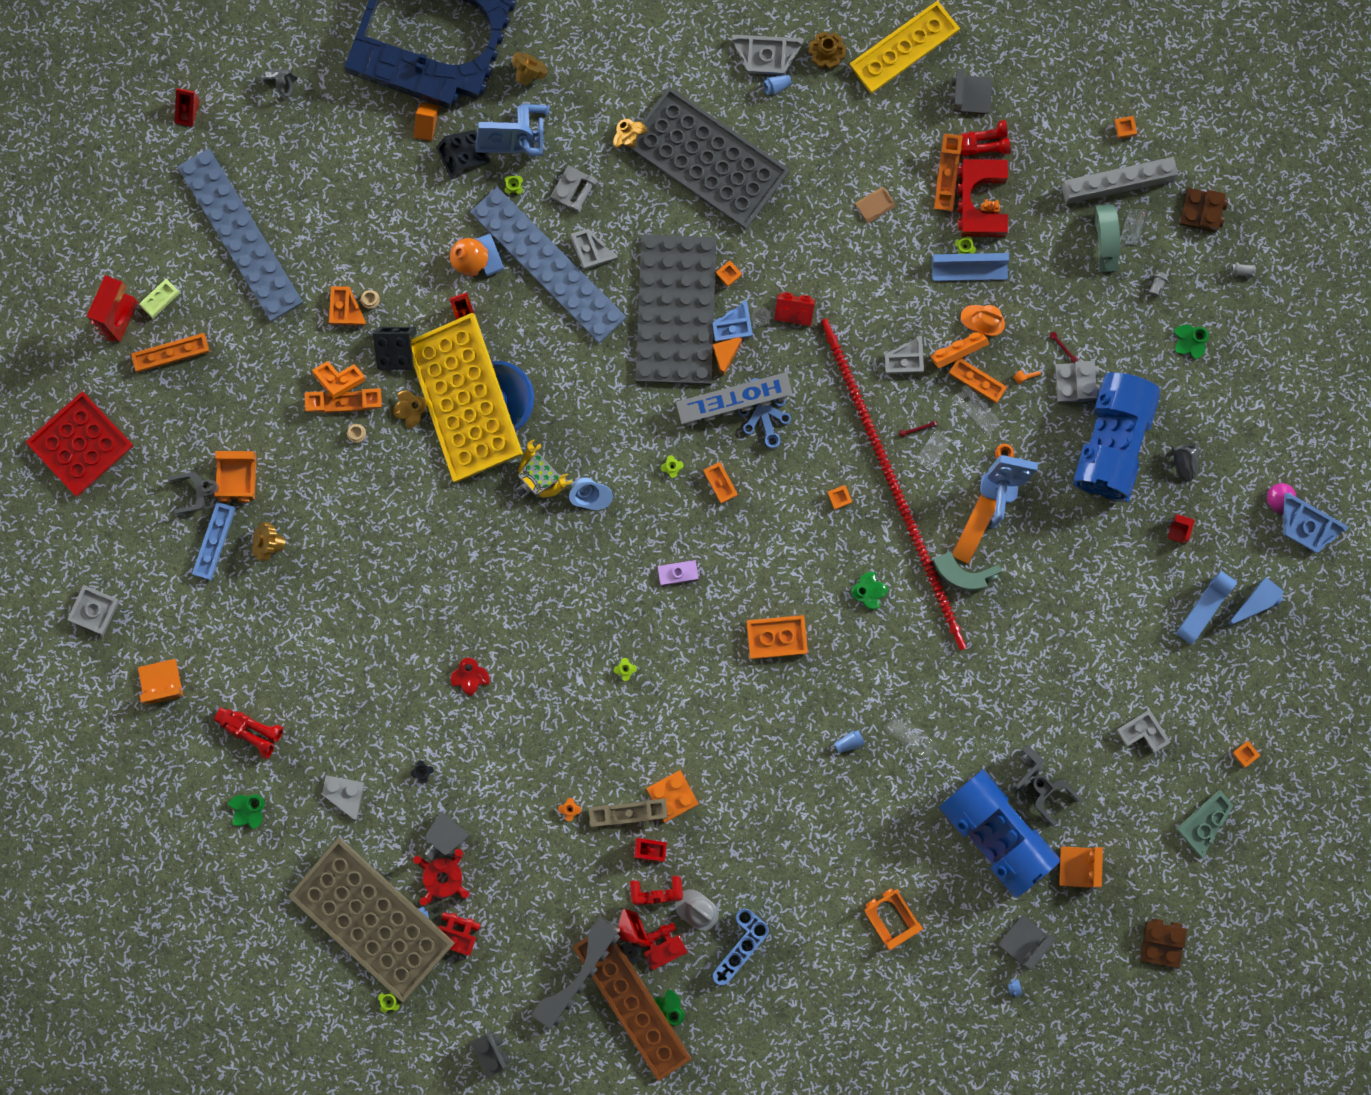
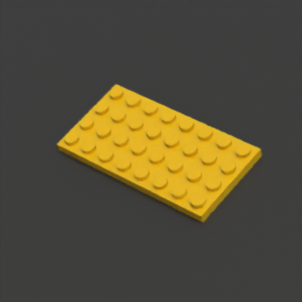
[411,313,523,483]

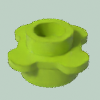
[504,176,523,194]
[955,236,976,254]
[661,455,684,478]
[614,658,637,681]
[378,992,399,1013]

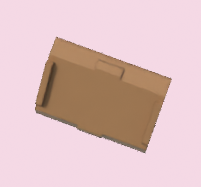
[854,187,896,223]

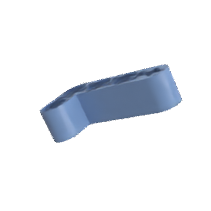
[1176,571,1237,645]
[713,909,769,985]

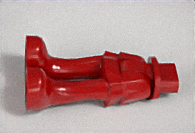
[960,120,1011,156]
[214,707,284,760]

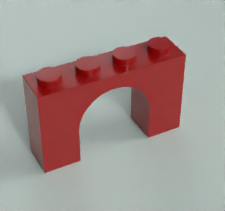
[958,159,1008,237]
[86,275,138,343]

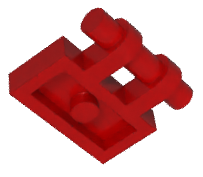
[438,912,481,956]
[640,923,688,970]

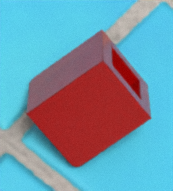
[1167,514,1195,544]

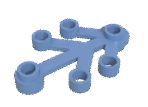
[738,378,791,449]

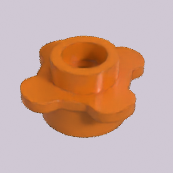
[558,798,582,821]

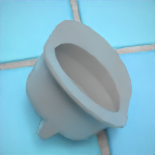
[675,889,719,931]

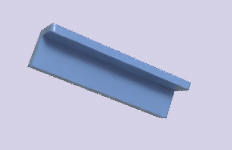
[932,253,1009,281]

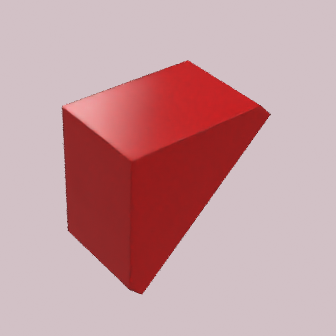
[174,88,200,127]
[449,293,474,320]
[634,838,667,862]
[618,909,650,947]

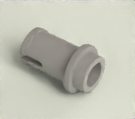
[1230,262,1256,277]
[1149,272,1168,297]

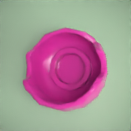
[1267,483,1296,514]

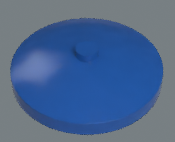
[491,361,534,432]

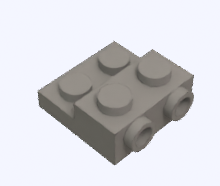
[1055,361,1100,403]

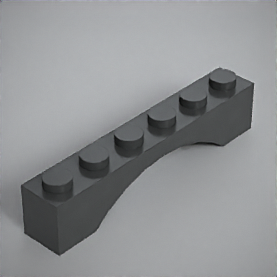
[531,916,620,1029]

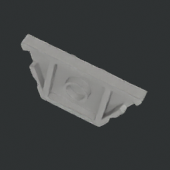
[732,35,804,75]

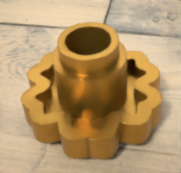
[808,31,846,70]
[512,52,548,86]
[252,522,285,561]

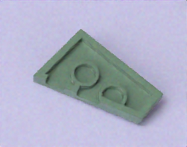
[1176,790,1234,859]

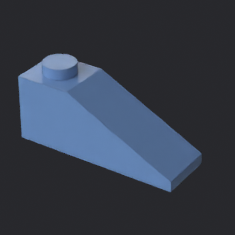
[1227,577,1285,626]

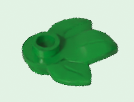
[1174,324,1209,359]
[851,572,888,610]
[228,794,265,829]
[653,989,685,1026]

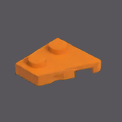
[329,286,366,326]

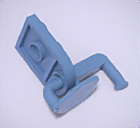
[476,104,550,156]
[980,455,1038,529]

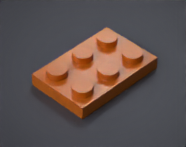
[746,615,808,660]

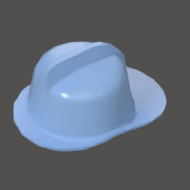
[569,478,613,510]

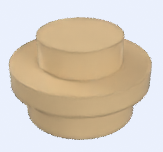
[361,290,380,309]
[347,424,366,443]

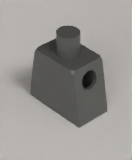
[424,811,471,860]

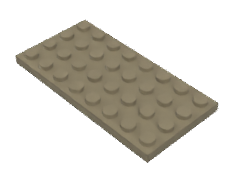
[288,837,455,1003]

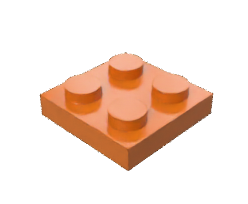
[646,770,699,823]

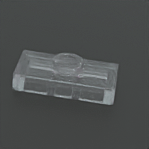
[1120,209,1148,247]
[914,430,952,472]

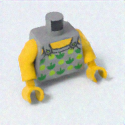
[515,439,573,499]

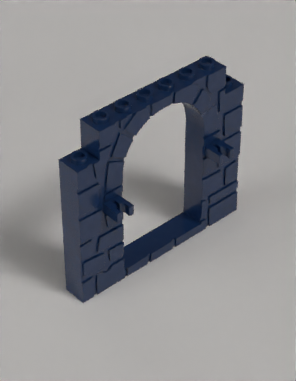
[344,0,516,109]

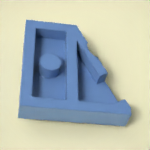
[712,300,753,343]

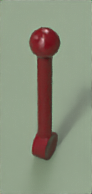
[1050,332,1078,363]
[899,421,938,437]

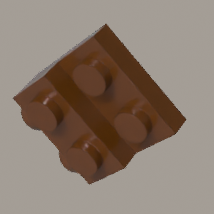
[1179,188,1228,233]
[1140,918,1187,968]

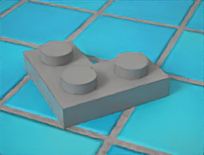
[1116,709,1171,753]

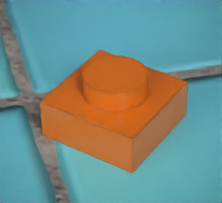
[1114,116,1137,139]
[716,260,742,287]
[827,485,852,511]
[1232,741,1260,768]

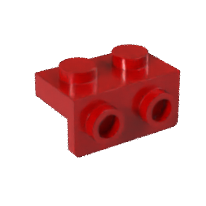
[774,292,815,326]

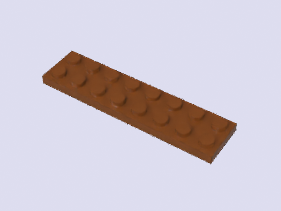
[573,937,692,1081]

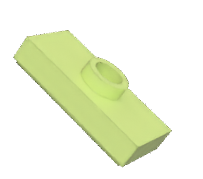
[139,279,180,319]

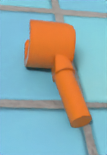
[1013,370,1041,384]

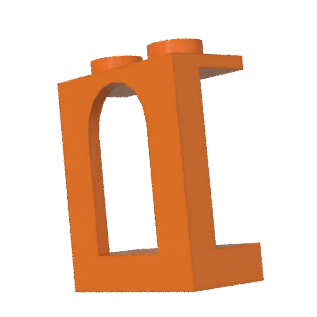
[863,888,923,951]

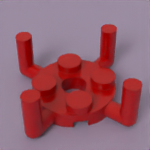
[413,849,470,906]
[630,876,683,906]

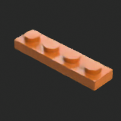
[131,333,210,373]

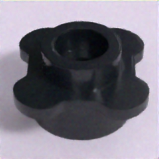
[411,760,434,784]
[623,942,642,964]

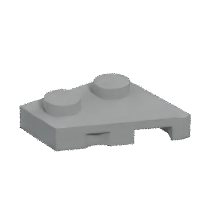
[570,228,618,270]
[884,336,924,374]
[322,775,365,820]

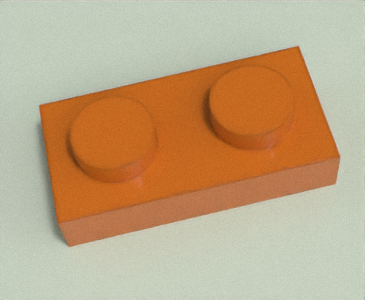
[703,462,738,504]

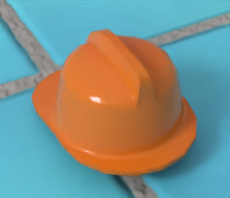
[961,305,1005,336]

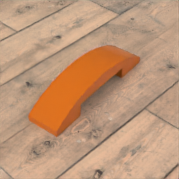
[934,133,963,211]
[304,388,382,413]
[952,494,996,564]

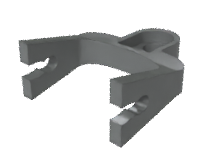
[167,472,219,516]
[1031,776,1082,826]

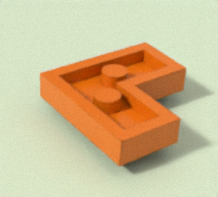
[312,361,365,399]

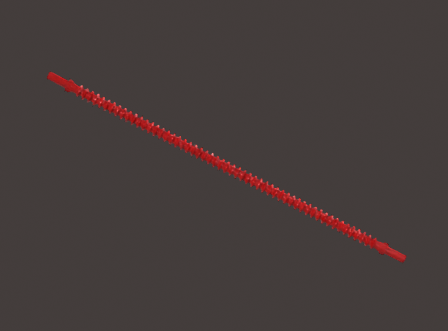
[820,318,967,651]

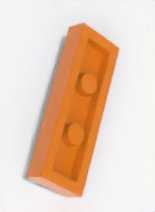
[930,332,989,368]
[948,358,1007,404]

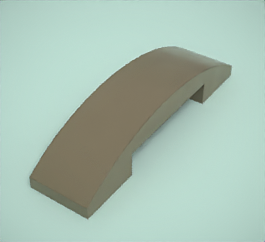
[589,799,668,827]

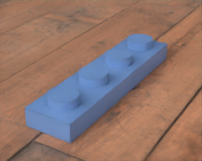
[192,502,236,581]

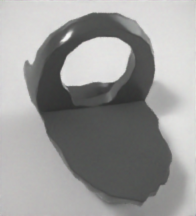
[258,68,298,97]
[1171,443,1200,482]

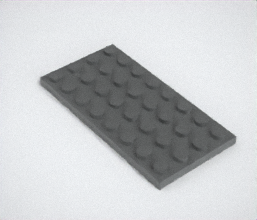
[625,87,790,230]
[636,235,717,385]

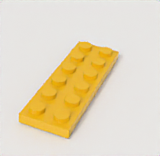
[849,0,960,94]

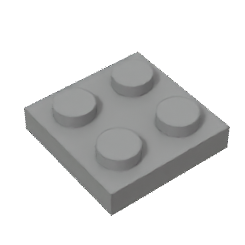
[67,585,120,636]

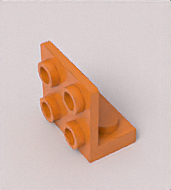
[138,659,183,705]
[1059,846,1103,888]

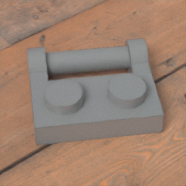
[550,165,598,213]

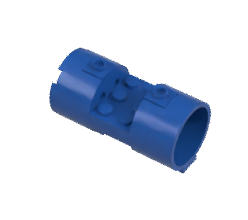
[1073,372,1160,502]
[938,769,1060,898]

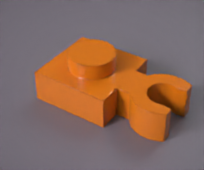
[979,199,1000,214]

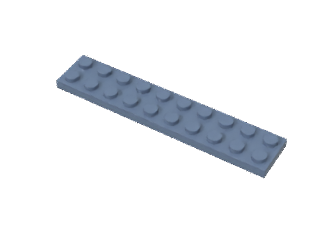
[177,148,304,322]
[470,187,627,344]

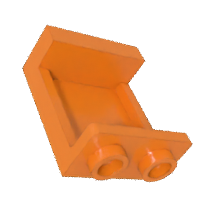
[214,451,256,503]

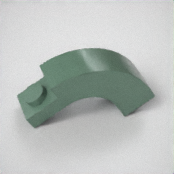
[1094,204,1120,272]
[933,551,1002,592]

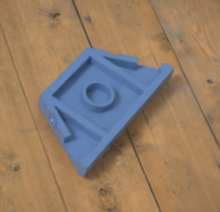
[1283,493,1349,553]

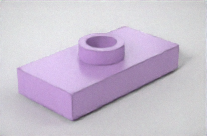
[658,560,699,586]

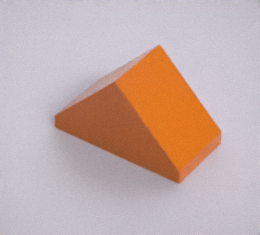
[414,102,440,141]
[713,337,742,376]

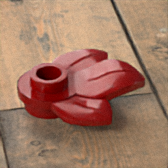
[451,657,490,696]

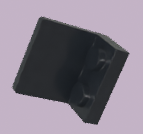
[436,130,490,179]
[373,327,417,370]

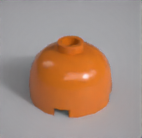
[450,238,488,277]

